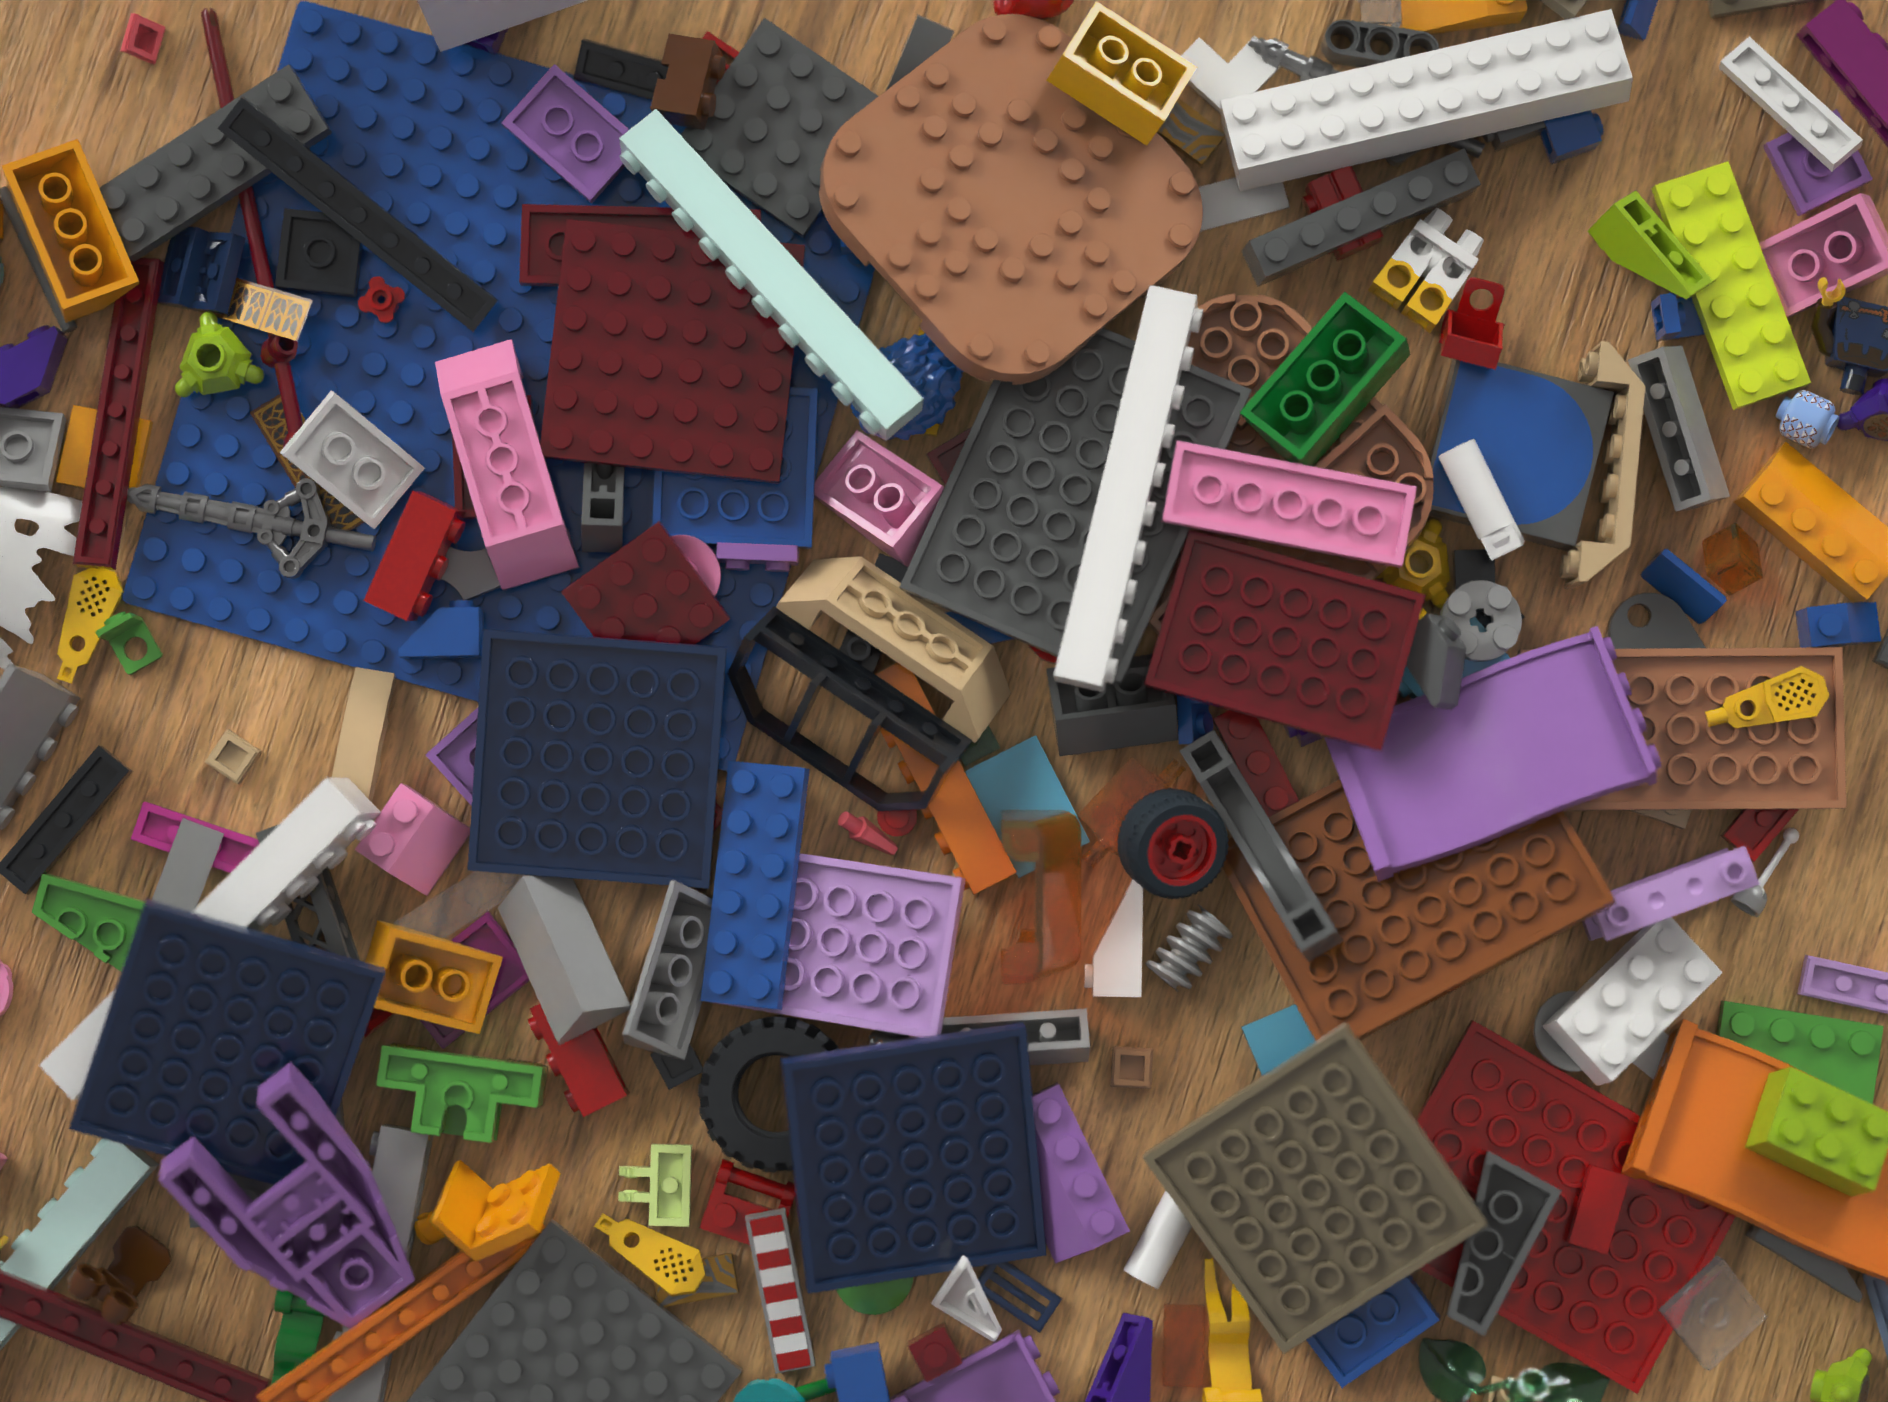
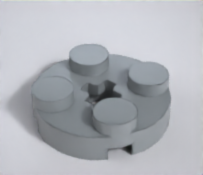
[1440,580,1522,662]

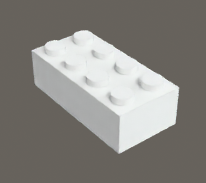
[1542,917,1723,1086]

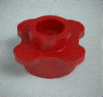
[358,276,405,323]

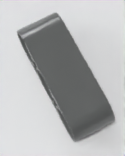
[1321,19,1439,67]

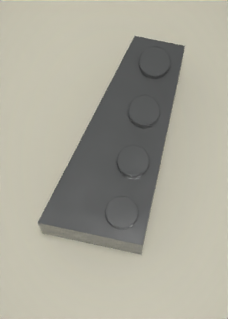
[1446,1151,1561,1336]

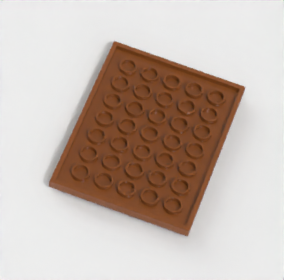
[1222,779,1616,1041]

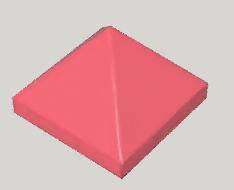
[120,13,165,65]

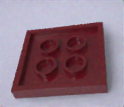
[561,520,730,645]

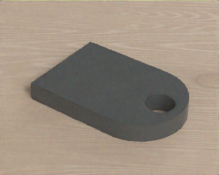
[1608,593,1706,649]

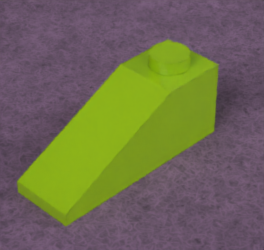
[1587,190,1712,300]

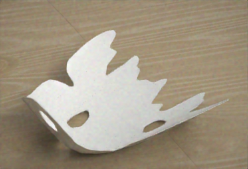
[0,487,83,670]

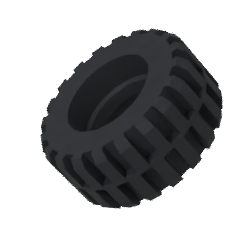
[698,1016,839,1173]

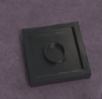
[275,208,363,297]

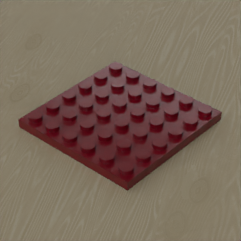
[540,219,806,484]

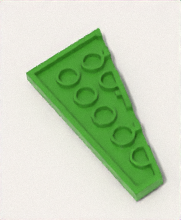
[32,873,144,971]

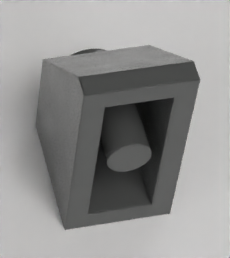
[1406,613,1467,710]

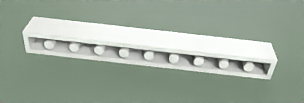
[1054,285,1203,692]

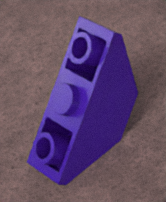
[0,325,68,409]

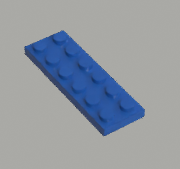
[700,761,810,1010]

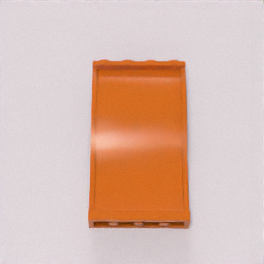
[1621,1019,1888,1285]

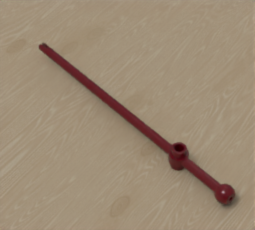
[201,8,303,448]

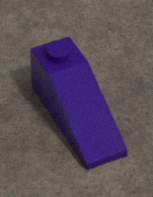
[1085,1313,1153,1402]

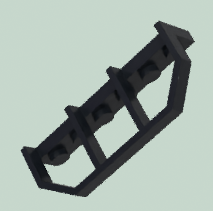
[727,606,972,811]

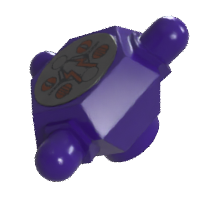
[1837,378,1888,441]

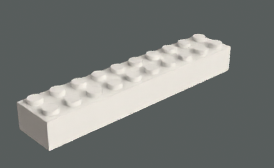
[1220,9,1633,192]
[39,777,381,1101]

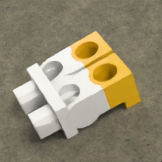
[1368,208,1484,333]

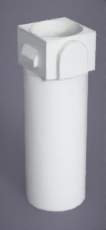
[1438,439,1525,560]
[1123,1191,1192,1289]

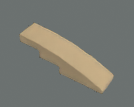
[332,667,396,802]

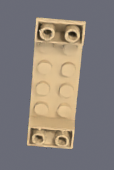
[1559,341,1645,590]
[776,556,1011,743]

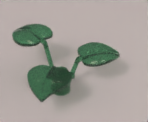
[1418,1338,1610,1402]

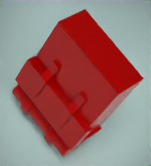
[1439,277,1505,370]

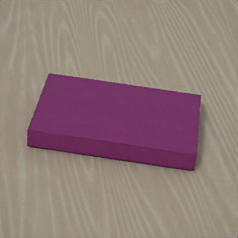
[419,911,530,1049]

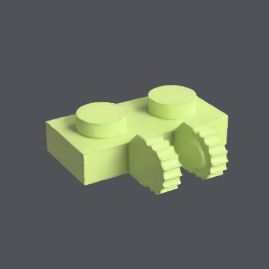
[618,1144,692,1227]

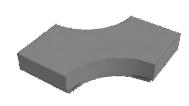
[440,547,501,600]

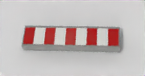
[745,1208,815,1374]

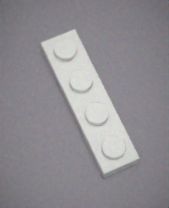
[1719,37,1863,171]

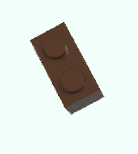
[650,33,726,130]

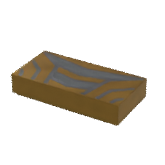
[1157,98,1225,168]
[655,1252,739,1307]

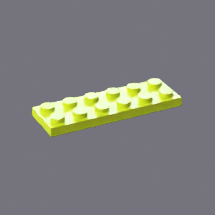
[1651,161,1811,410]

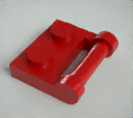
[699,1159,796,1245]

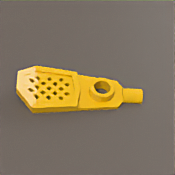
[57,568,124,684]
[1705,666,1829,729]
[594,1213,706,1296]

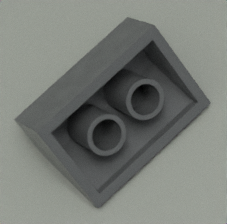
[1046,654,1178,756]

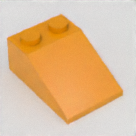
[1398,0,1527,34]
[365,920,503,1034]

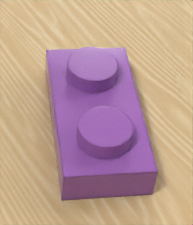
[716,542,799,572]

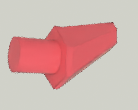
[838,811,898,855]

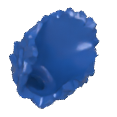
[850,333,964,440]

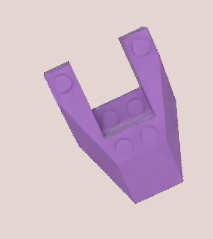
[159,1062,415,1329]

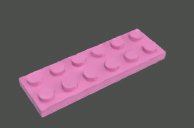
[1161,441,1416,568]

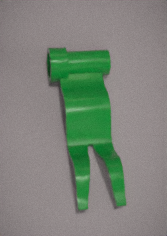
[271,1289,330,1385]

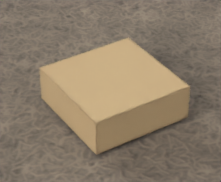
[205,729,262,785]

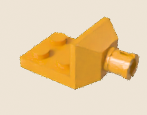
[414,1160,561,1262]

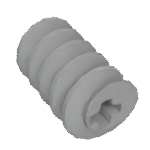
[1145,905,1233,992]

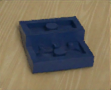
[158,227,246,315]

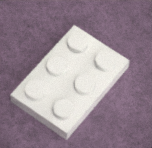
[280,391,425,529]

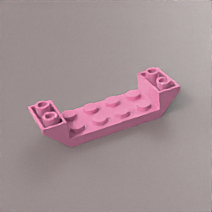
[435,339,580,591]

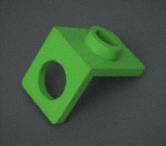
[95,612,162,675]

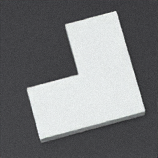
[1181,36,1281,114]

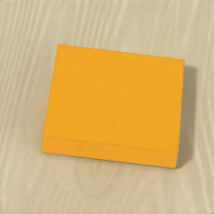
[56,405,154,489]

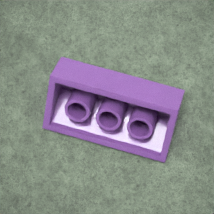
[1032,1082,1130,1263]

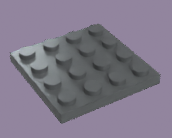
[681,18,879,238]

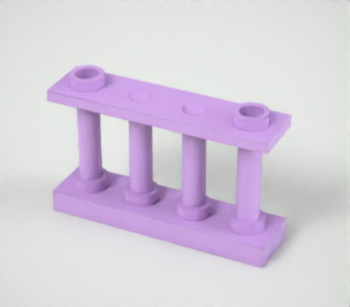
[1582,846,1760,941]

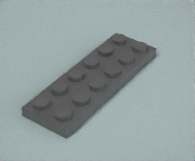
[99,64,332,262]

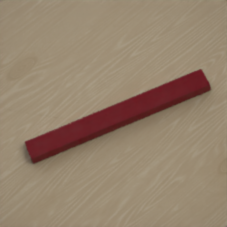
[73,257,164,570]
[0,1269,270,1402]

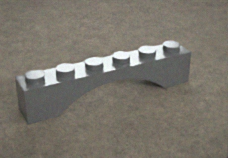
[1241,148,1481,287]
[1179,730,1343,962]

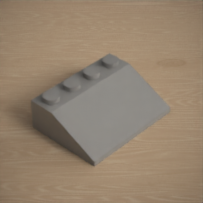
[0,664,81,830]

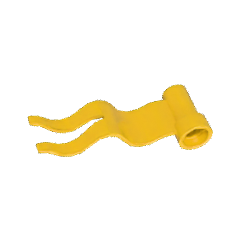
[1202,1258,1262,1402]

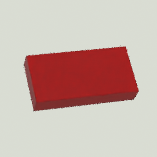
[1566,1164,1630,1255]

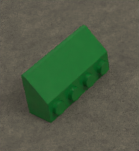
[1239,292,1411,467]

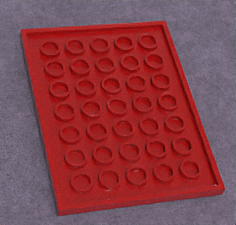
[1416,1020,1736,1394]

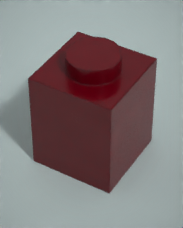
[908,1322,963,1383]

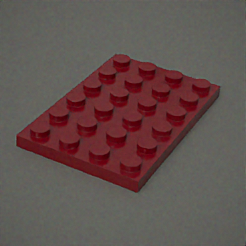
[1144,530,1425,753]

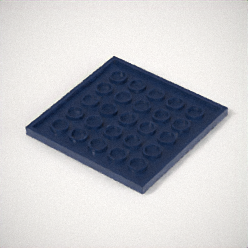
[468,629,727,888]
[69,899,386,1185]
[781,1022,1046,1294]

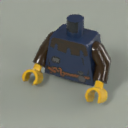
[1811,277,1888,395]

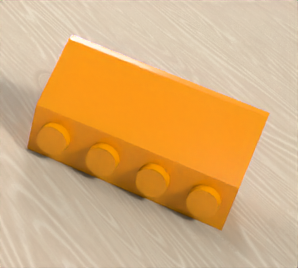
[2,139,139,323]
[1733,441,1888,603]

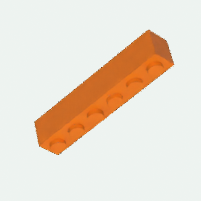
[875,663,1017,895]

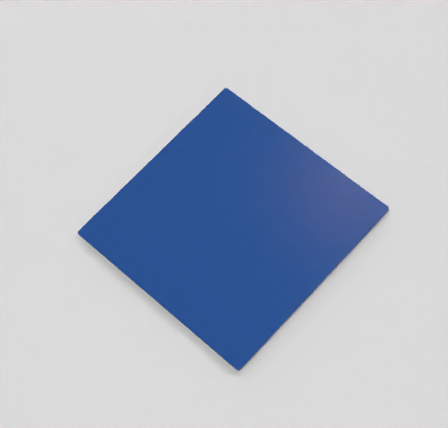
[122,1,875,771]

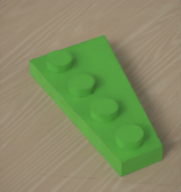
[1716,1001,1884,1104]

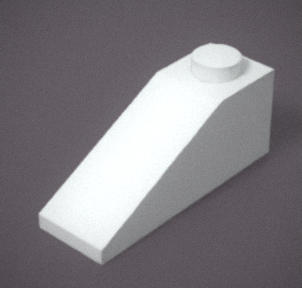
[1084,879,1143,997]

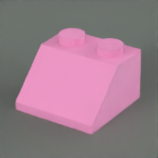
[355,783,470,896]

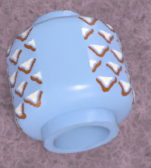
[1775,390,1839,449]

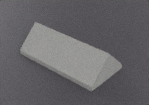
[498,875,631,1045]
[622,880,712,1060]

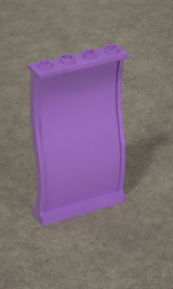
[1324,626,1662,882]

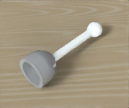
[1731,828,1799,917]

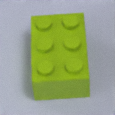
[1745,1066,1888,1197]

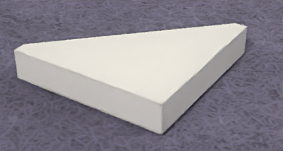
[931,1255,1002,1343]

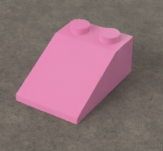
[1759,193,1888,318]
[814,430,944,567]

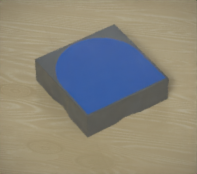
[1428,359,1614,551]

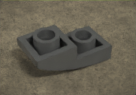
[886,14,954,90]

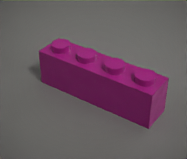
[1796,0,1888,147]

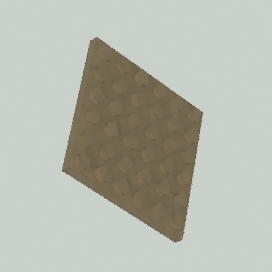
[1143,1022,1487,1354]

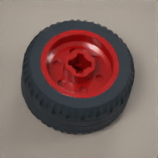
[1117,788,1229,899]

